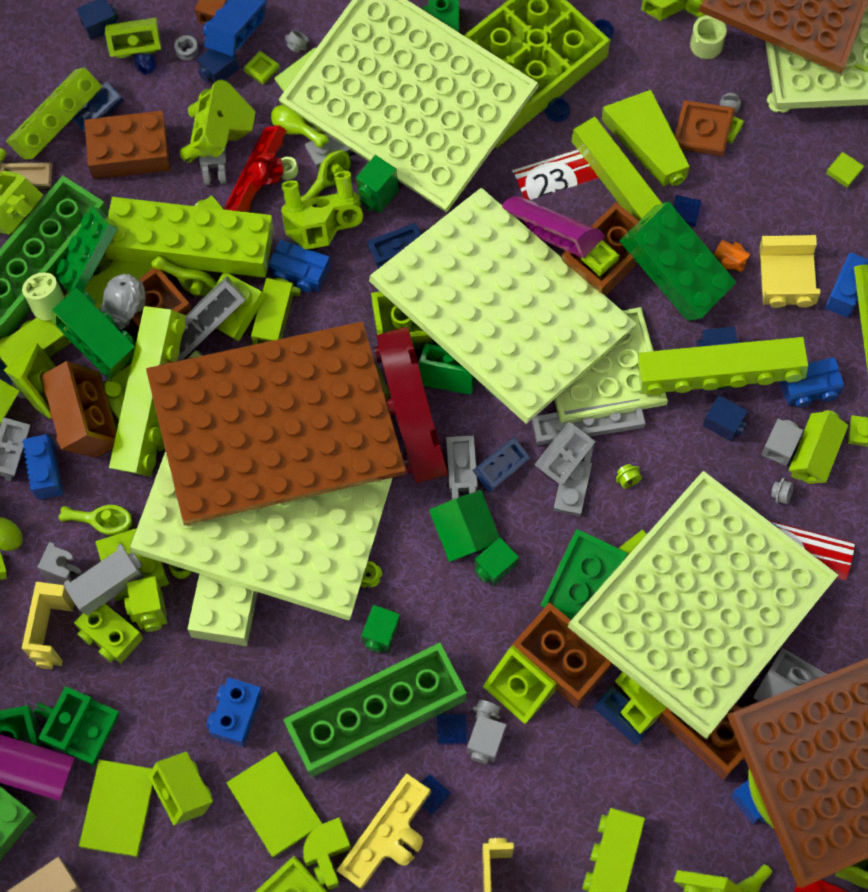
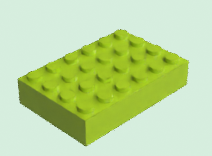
[464,0,610,148]

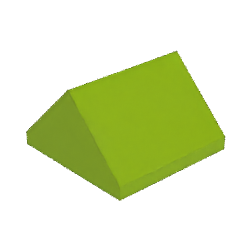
[4,343,56,419]
[482,646,557,724]

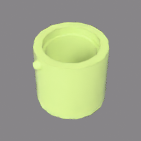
[690,15,727,59]
[22,273,65,320]

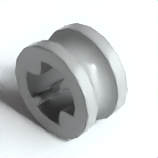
[174,35,198,60]

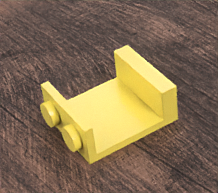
[760,235,820,308]
[22,582,75,669]
[482,838,514,892]

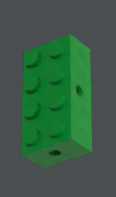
[620,201,736,321]

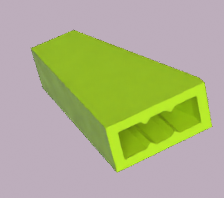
[602,90,690,186]

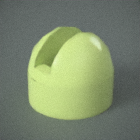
[280,157,298,180]

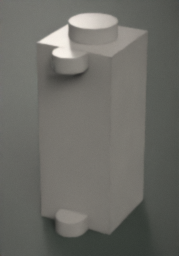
[64,544,144,615]

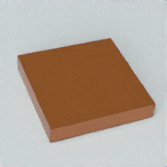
[674,100,735,156]

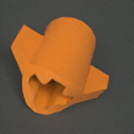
[714,240,750,272]

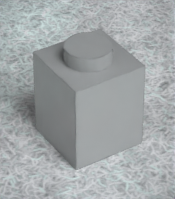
[761,419,803,467]
[467,715,506,764]

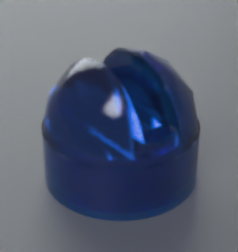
[134,54,156,75]

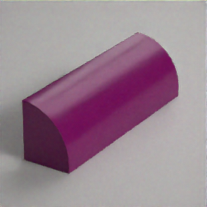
[502,196,605,258]
[0,735,75,801]

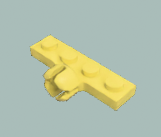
[337,773,431,889]

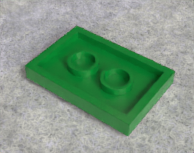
[55,206,118,294]
[540,529,629,620]

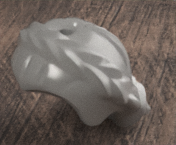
[100,274,146,330]

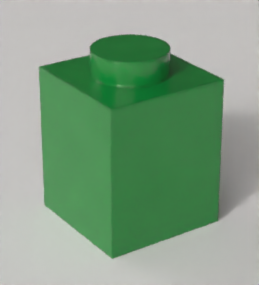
[474,538,519,586]
[361,605,401,653]

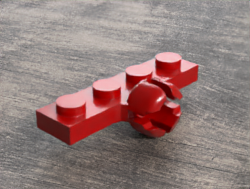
[223,125,287,212]

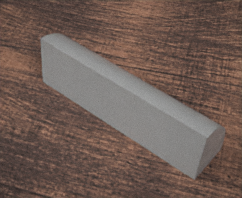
[177,276,245,361]

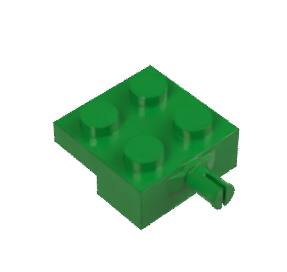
[34,686,120,766]

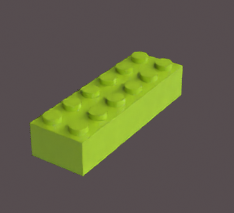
[105,197,274,278]

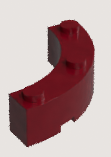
[374,326,448,484]

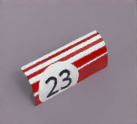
[512,149,599,200]
[768,520,855,580]

